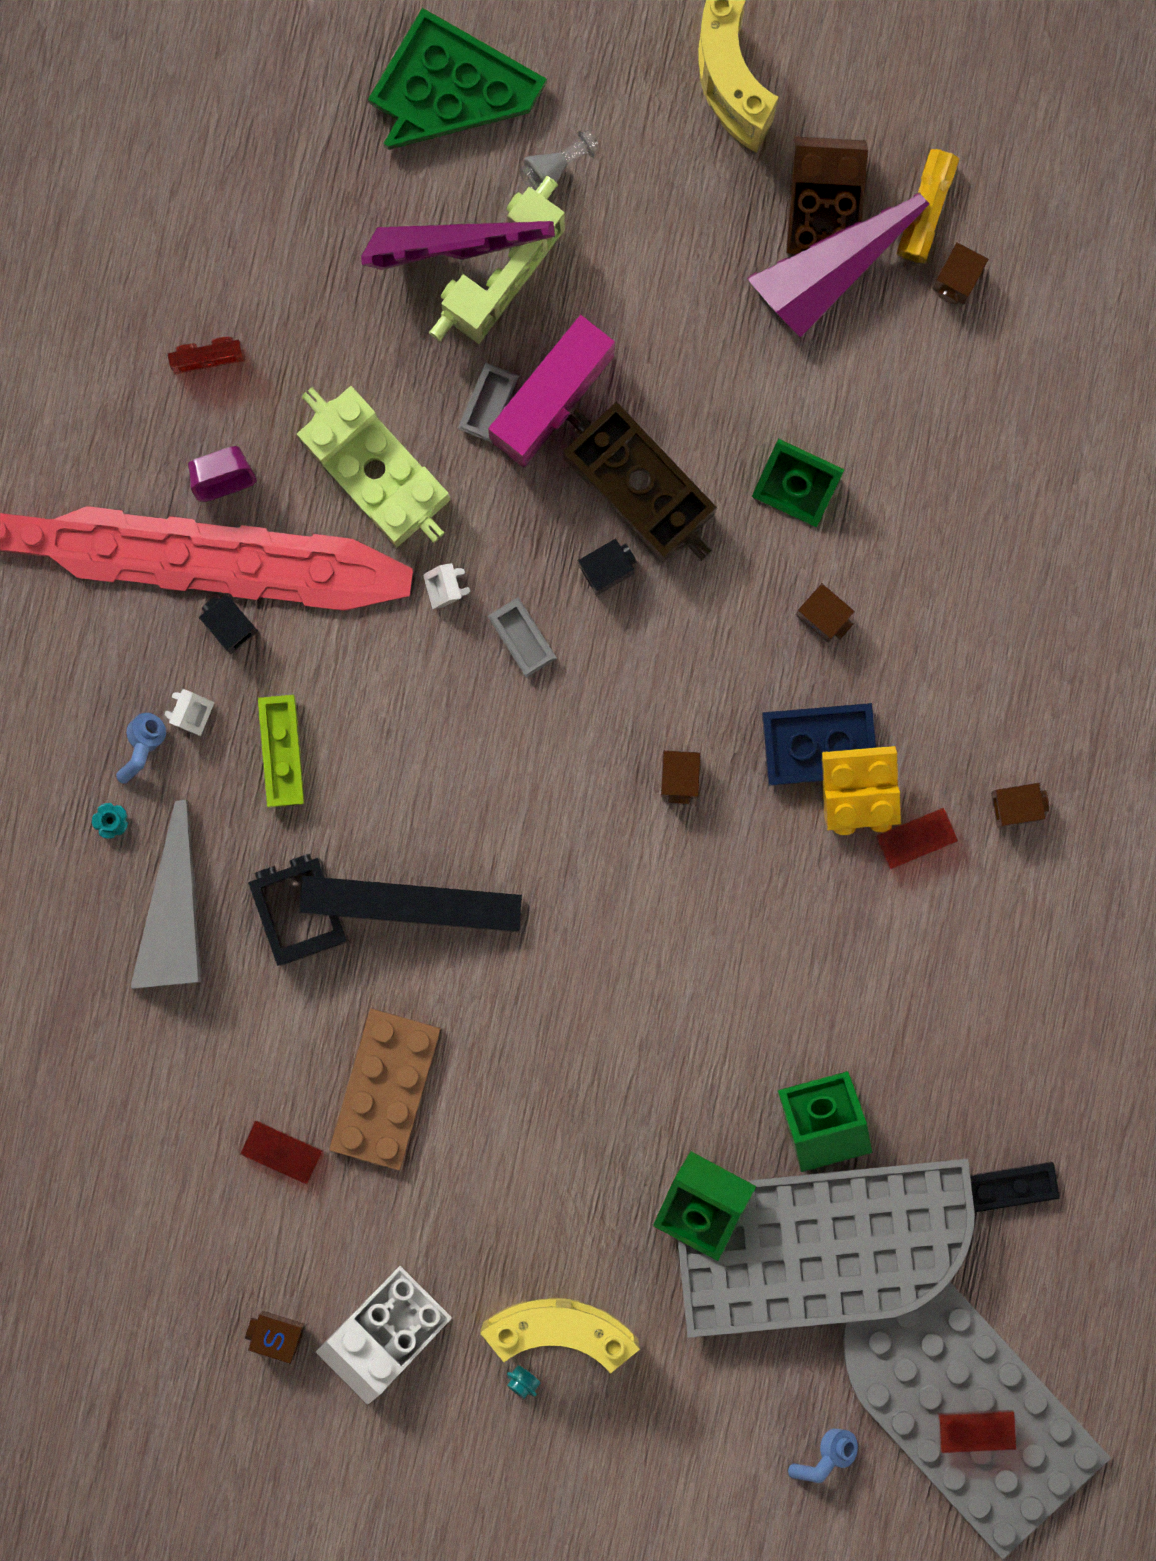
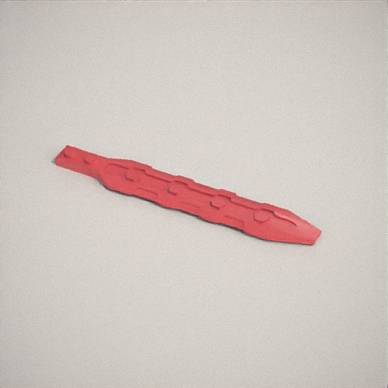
[0,506,413,611]

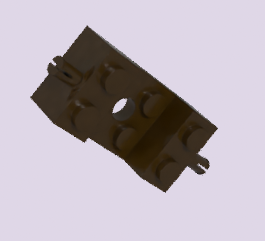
[563,401,717,563]

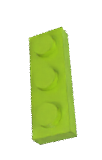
[258,694,305,808]

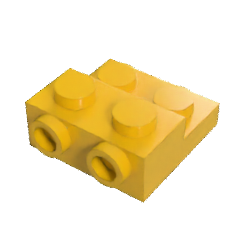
[822,746,901,835]

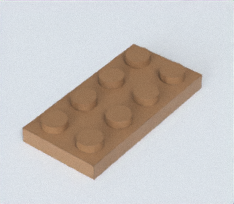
[329,1008,441,1171]

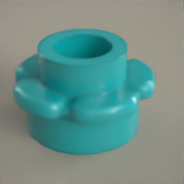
[92,803,128,839]
[507,1365,541,1399]

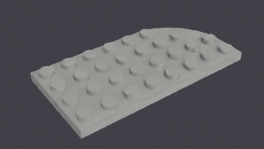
[678,1159,975,1338]
[843,1282,1111,1560]

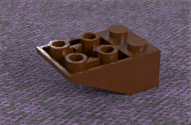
[786,136,868,254]

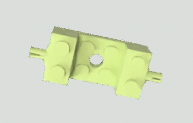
[429,176,565,344]
[297,386,451,548]

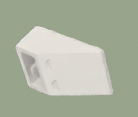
[316,1266,452,1405]

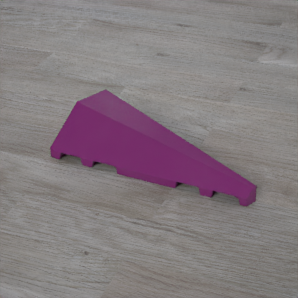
[361,221,555,270]

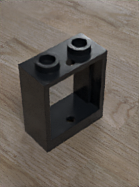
[248,854,349,966]

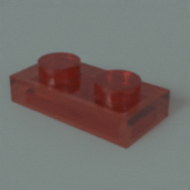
[167,336,246,374]
[875,807,958,870]
[240,1120,323,1184]
[938,1410,1016,1453]

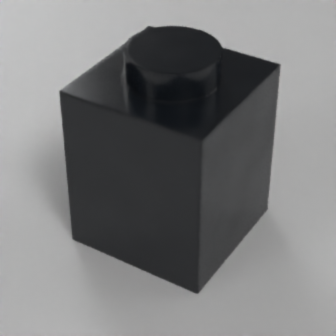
[578,538,637,596]
[199,594,258,654]

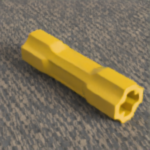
[896,149,960,263]

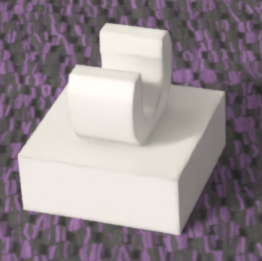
[423,563,470,609]
[164,689,214,736]

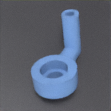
[116,713,166,784]
[788,1428,858,1483]

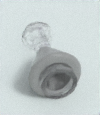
[519,130,599,191]

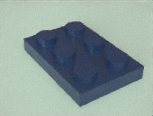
[762,703,876,786]

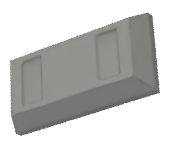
[458,362,519,442]
[488,597,557,678]

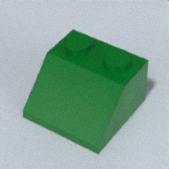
[778,1071,872,1172]
[653,1151,756,1261]

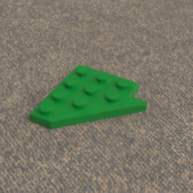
[368,8,547,150]

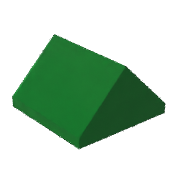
[751,438,845,528]

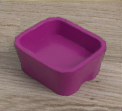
[188,446,257,502]

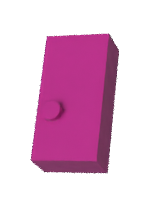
[488,314,615,468]

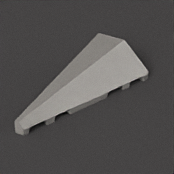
[131,800,202,989]

